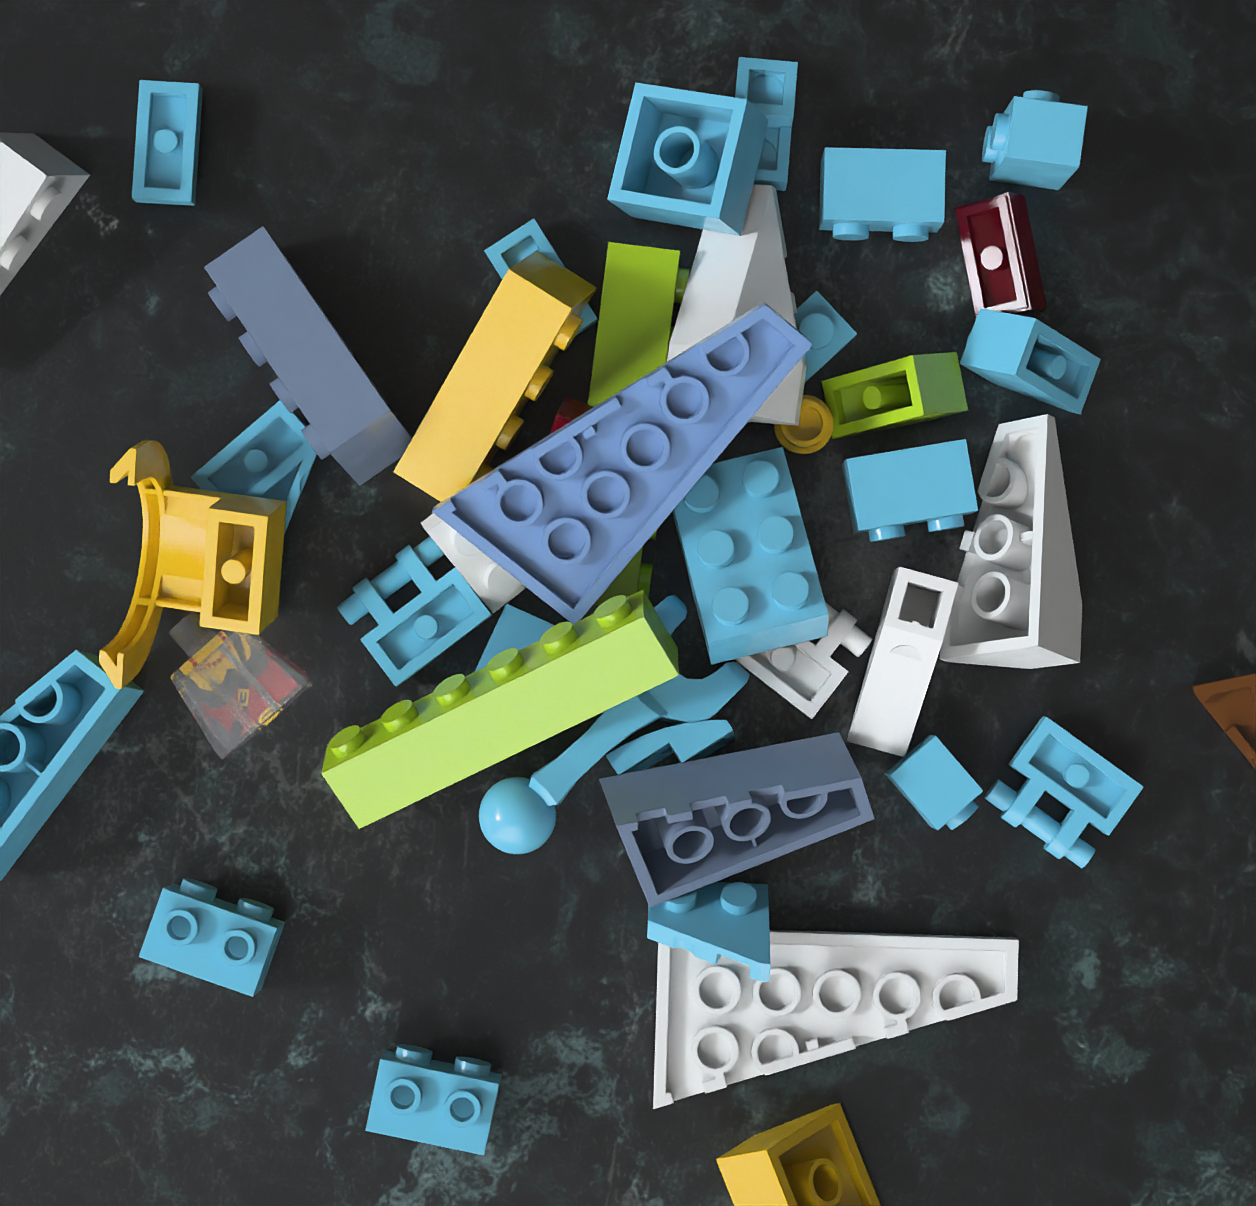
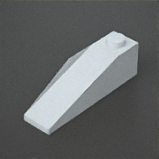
[667,185,807,426]
[940,414,1082,669]

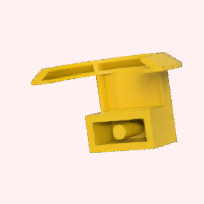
[99,440,287,689]

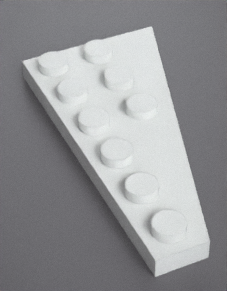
[653,930,1019,1109]

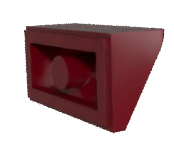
[955,192,1046,318]

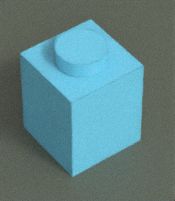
[885,735,983,830]

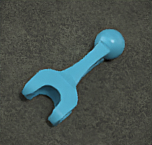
[479,595,750,854]

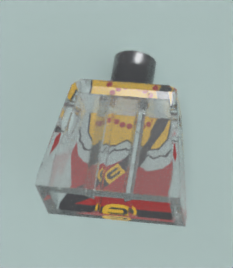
[169,611,315,759]

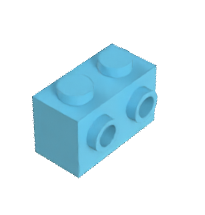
[982,90,1088,190]
[819,147,946,242]
[842,439,978,542]
[139,878,285,997]
[365,1044,502,1155]

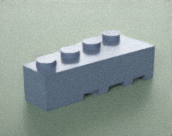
[204,226,412,486]

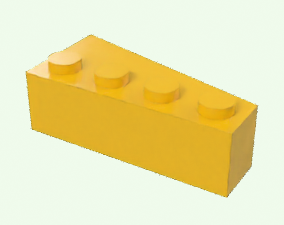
[394,250,597,502]

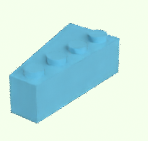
[0,650,144,881]

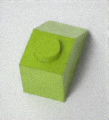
[822,352,968,439]

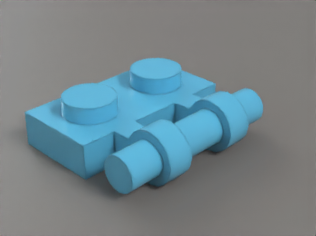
[337,536,492,687]
[984,716,1143,868]

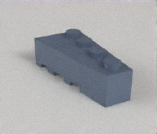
[599,732,874,908]

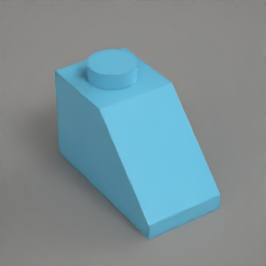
[960,308,1101,414]

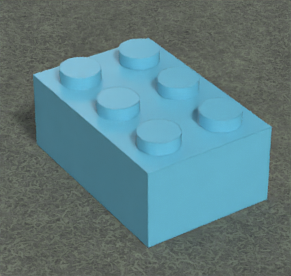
[672,447,828,665]

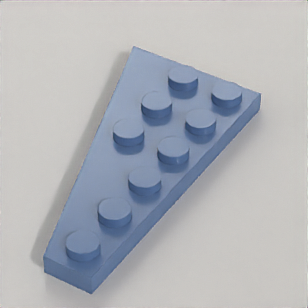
[432,302,813,624]

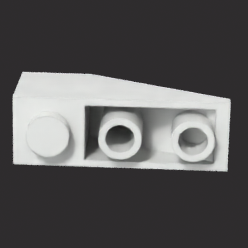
[847,567,959,757]

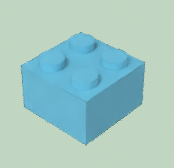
[607,82,769,236]

